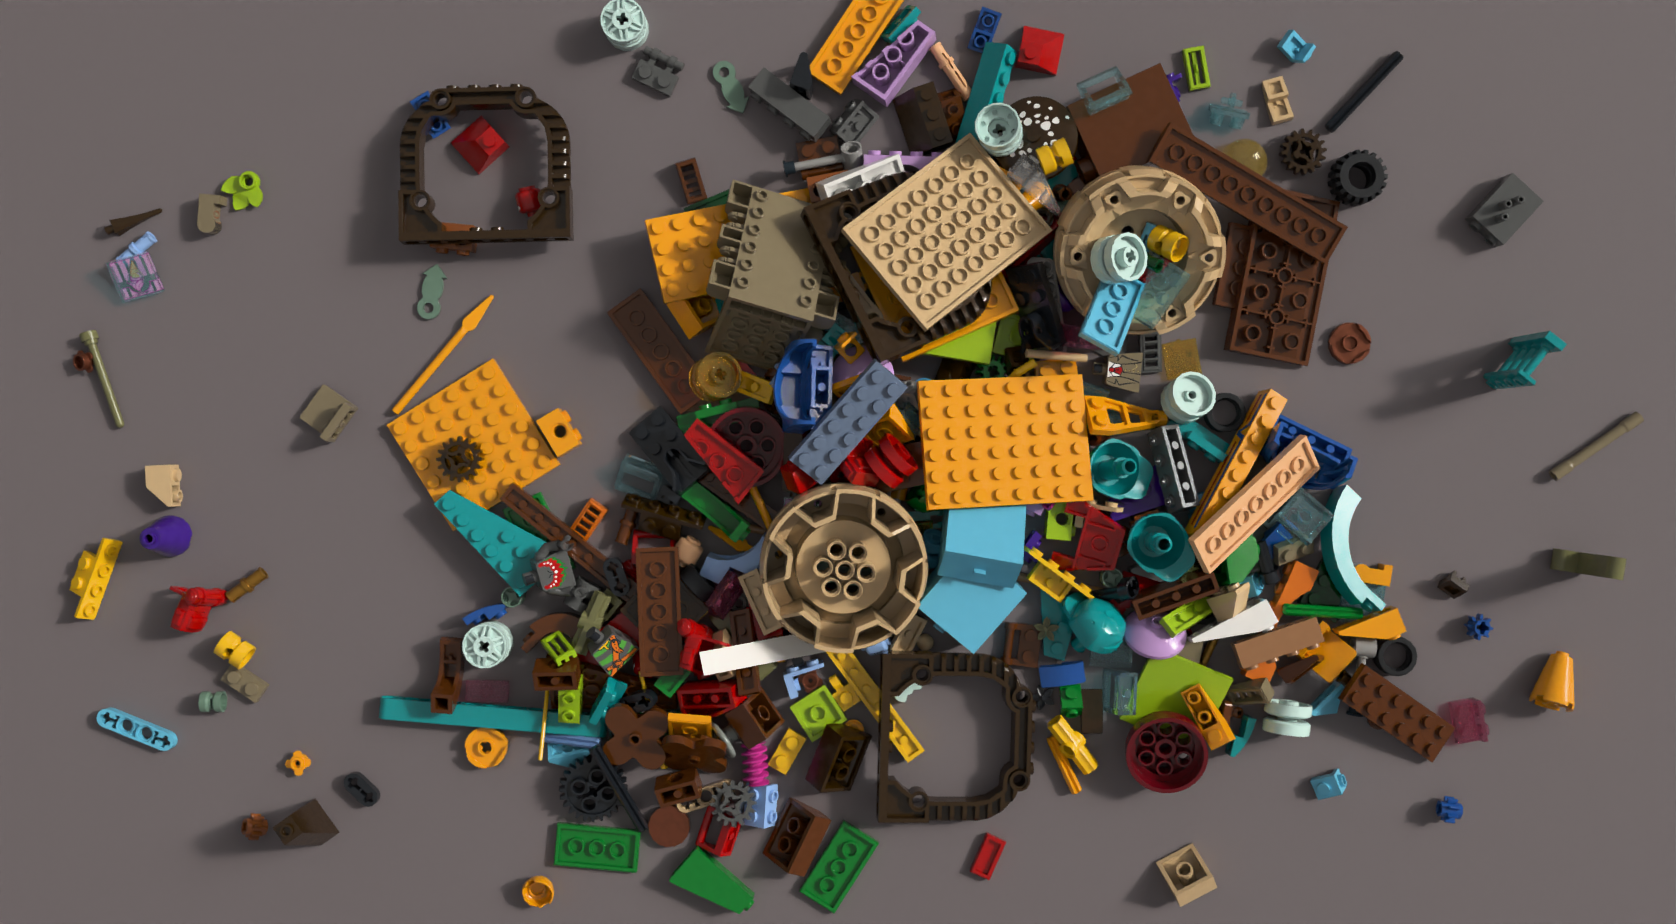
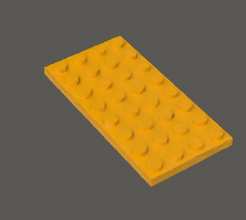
[644,188,811,304]

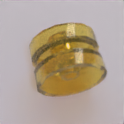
[689,352,742,402]

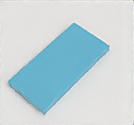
[1078,279,1146,357]

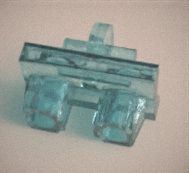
[1208,92,1250,130]

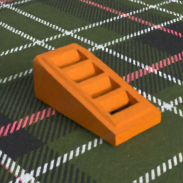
[571,498,609,541]

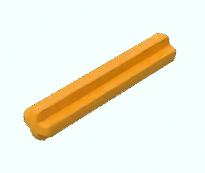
[1047,735,1082,794]

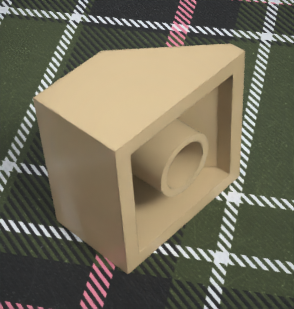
[1156,843,1217,907]

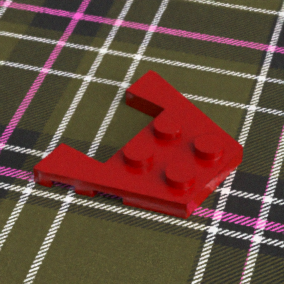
[1051,502,1126,571]

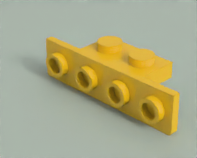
[69,537,123,620]
[1024,546,1095,603]

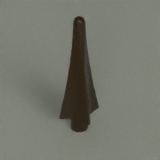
[104,208,162,236]

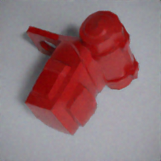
[829,438,880,487]
[169,586,229,633]
[677,618,731,676]

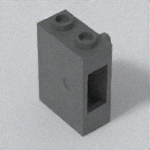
[1465,173,1544,247]

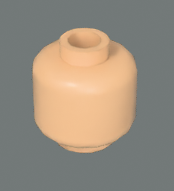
[675,535,703,568]

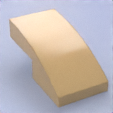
[1261,76,1294,125]

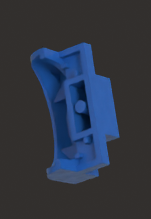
[773,339,833,434]

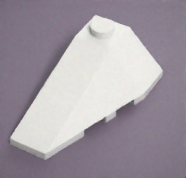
[815,154,905,219]
[1187,597,1279,643]

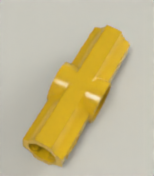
[1047,715,1098,775]

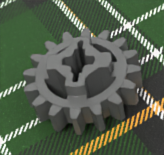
[710,780,757,828]

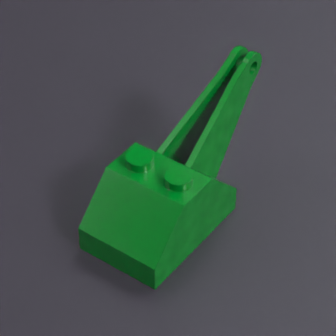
[1213,533,1260,587]

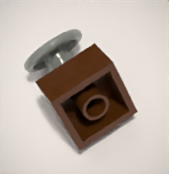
[712,687,785,758]

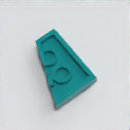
[1040,589,1072,661]

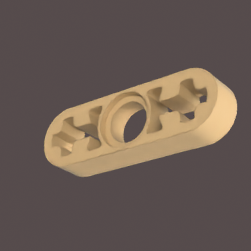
[676,779,735,813]

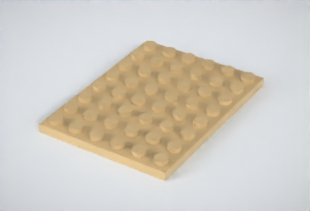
[841,133,1052,331]

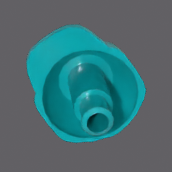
[1090,438,1153,499]
[1127,513,1195,582]
[1063,592,1126,654]

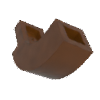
[521,612,581,653]
[431,637,465,714]

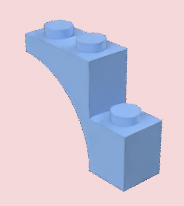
[700,532,766,585]

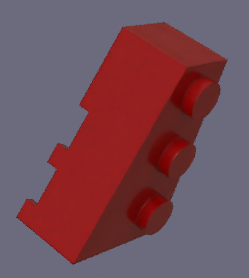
[676,679,747,718]

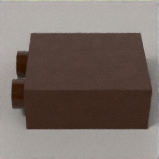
[1066,63,1194,184]

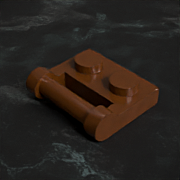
[796,136,843,180]
[1000,621,1041,668]

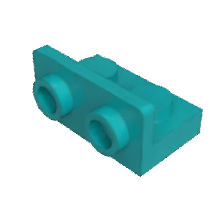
[589,677,627,725]

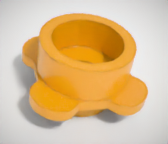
[285,750,311,776]

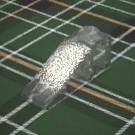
[1007,153,1060,217]

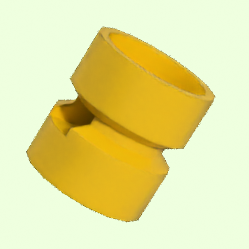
[1035,137,1074,175]
[1147,225,1189,262]
[213,631,256,670]

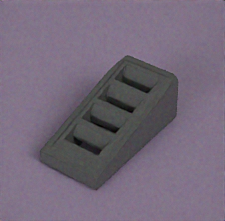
[1138,332,1162,374]

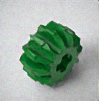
[975,354,1007,378]

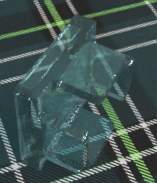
[1274,487,1334,546]

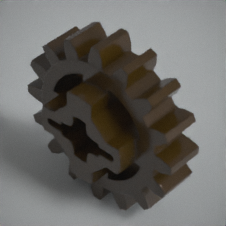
[1279,128,1327,176]
[436,436,484,482]

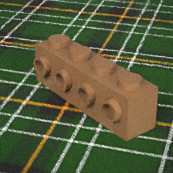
[1231,615,1325,671]

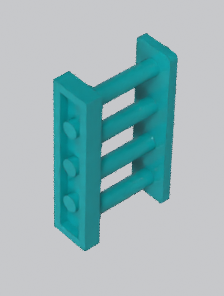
[1483,331,1567,390]

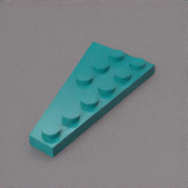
[434,490,547,597]

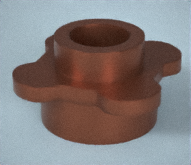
[73,350,94,373]
[798,670,823,693]

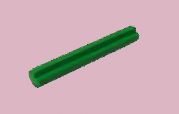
[1282,604,1363,619]

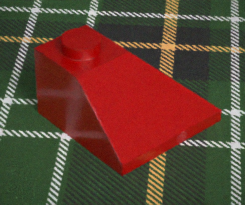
[1015,26,1065,76]
[451,115,510,175]

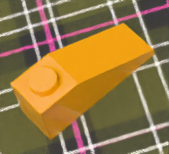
[1332,606,1407,640]

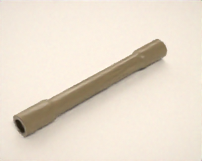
[1549,412,1644,481]

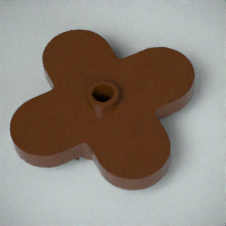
[603,703,668,770]
[662,733,727,773]

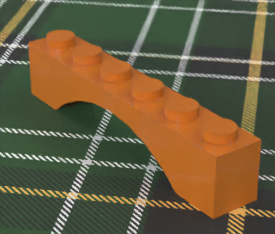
[1240,560,1319,682]

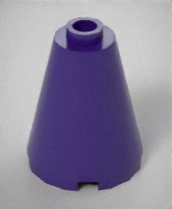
[140,515,192,557]

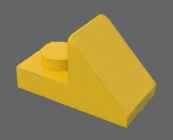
[734,371,774,405]

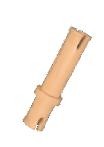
[929,42,972,102]

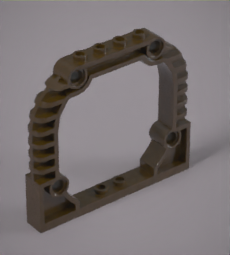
[398,84,574,245]
[800,172,994,365]
[876,650,1036,823]

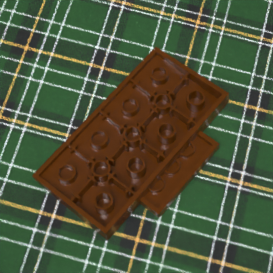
[1212,189,1340,366]

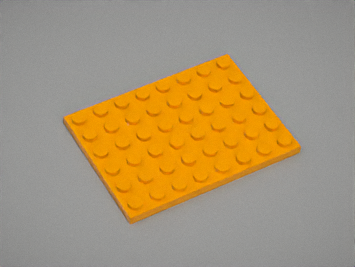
[916,374,1094,511]

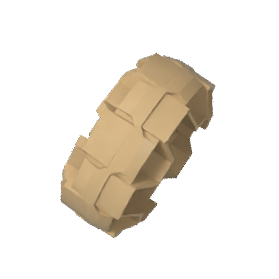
[1053,165,1226,335]
[759,482,928,653]

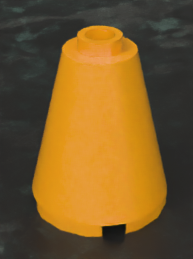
[1529,651,1575,712]

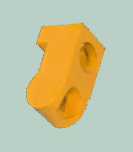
[1353,563,1393,586]

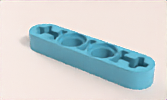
[96,707,178,751]

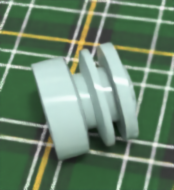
[600,0,649,51]
[975,103,1023,157]
[462,621,514,668]

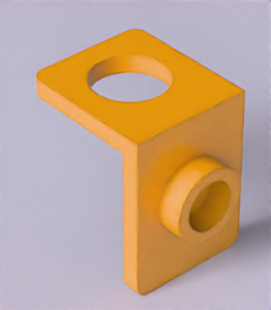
[834,331,865,364]

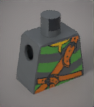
[586,625,639,677]

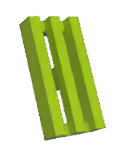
[1182,45,1211,92]
[540,631,577,666]

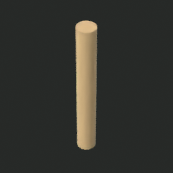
[1025,349,1088,362]

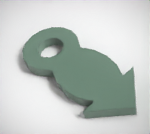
[713,61,749,114]
[417,264,448,319]

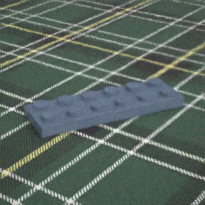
[788,358,908,485]

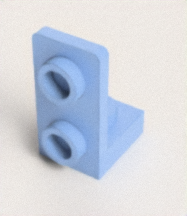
[783,658,824,699]

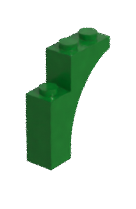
[681,482,751,543]

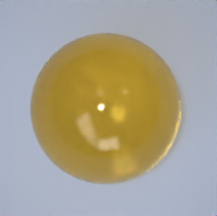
[1222,139,1268,176]

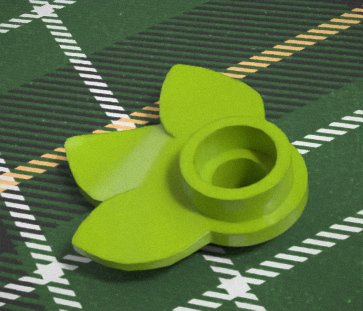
[221,171,263,210]

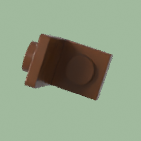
[937,88,964,139]

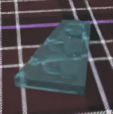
[1135,252,1191,330]

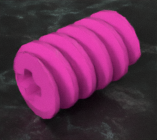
[741,741,769,787]

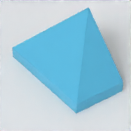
[1310,681,1344,716]
[547,743,590,767]

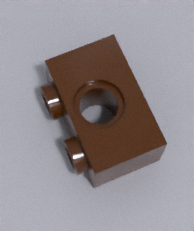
[532,657,581,691]
[654,767,702,808]

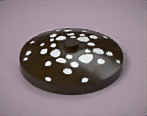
[996,96,1078,182]

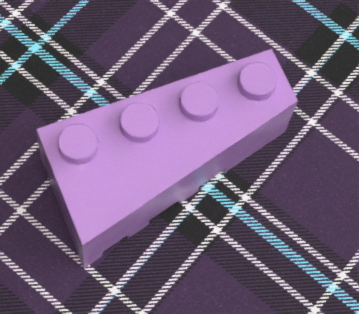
[851,20,936,107]

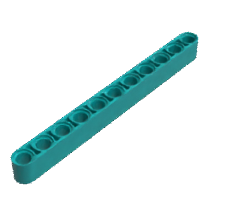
[379,695,607,737]

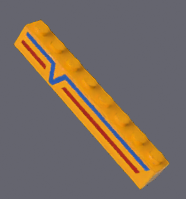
[1185,389,1287,538]

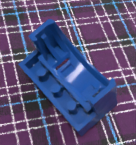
[1259,414,1358,490]

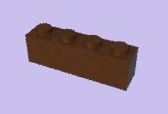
[1131,568,1221,621]

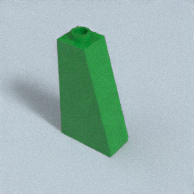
[669,845,754,914]

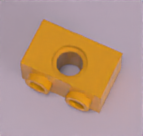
[536,408,582,457]

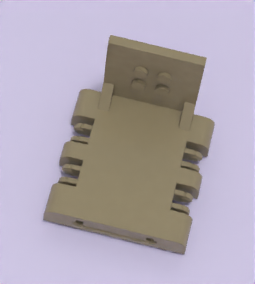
[705,179,849,370]

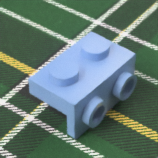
[744,782,779,829]

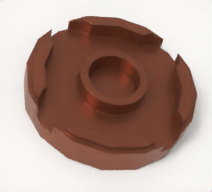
[1328,322,1371,364]
[648,805,690,847]

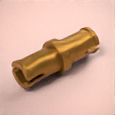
[225,567,269,603]

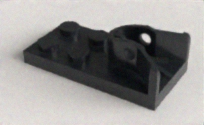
[1005,261,1067,354]
[629,406,711,496]

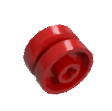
[864,433,918,489]

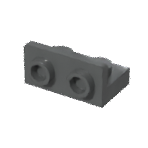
[829,99,879,143]

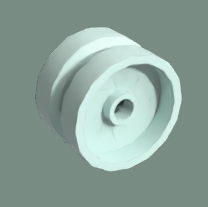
[1090,232,1148,284]
[1161,371,1216,424]
[1262,699,1313,737]

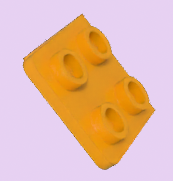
[1296,621,1357,683]

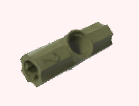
[570,590,612,656]

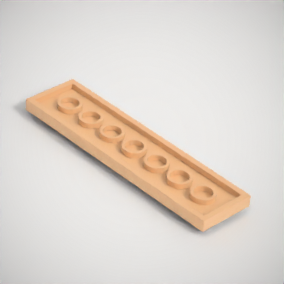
[1188,434,1320,574]

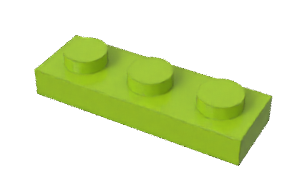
[1159,595,1213,638]

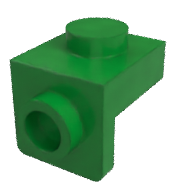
[1059,684,1083,718]

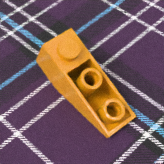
[1181,683,1236,751]

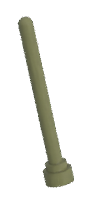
[79,330,124,428]

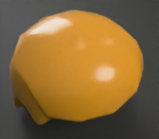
[522,875,554,908]

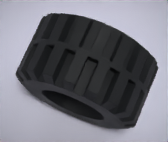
[1327,149,1388,206]

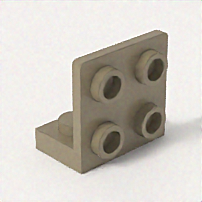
[300,384,358,442]

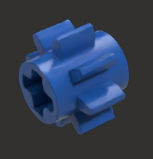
[1464,613,1494,640]
[1436,796,1463,824]

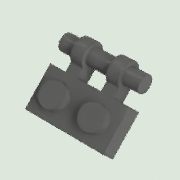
[631,46,685,97]

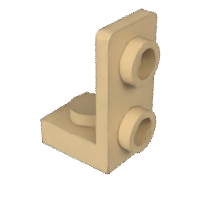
[1074,499,1124,528]

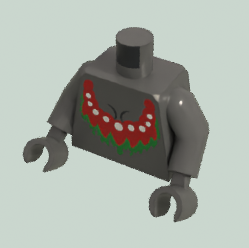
[522,535,587,600]

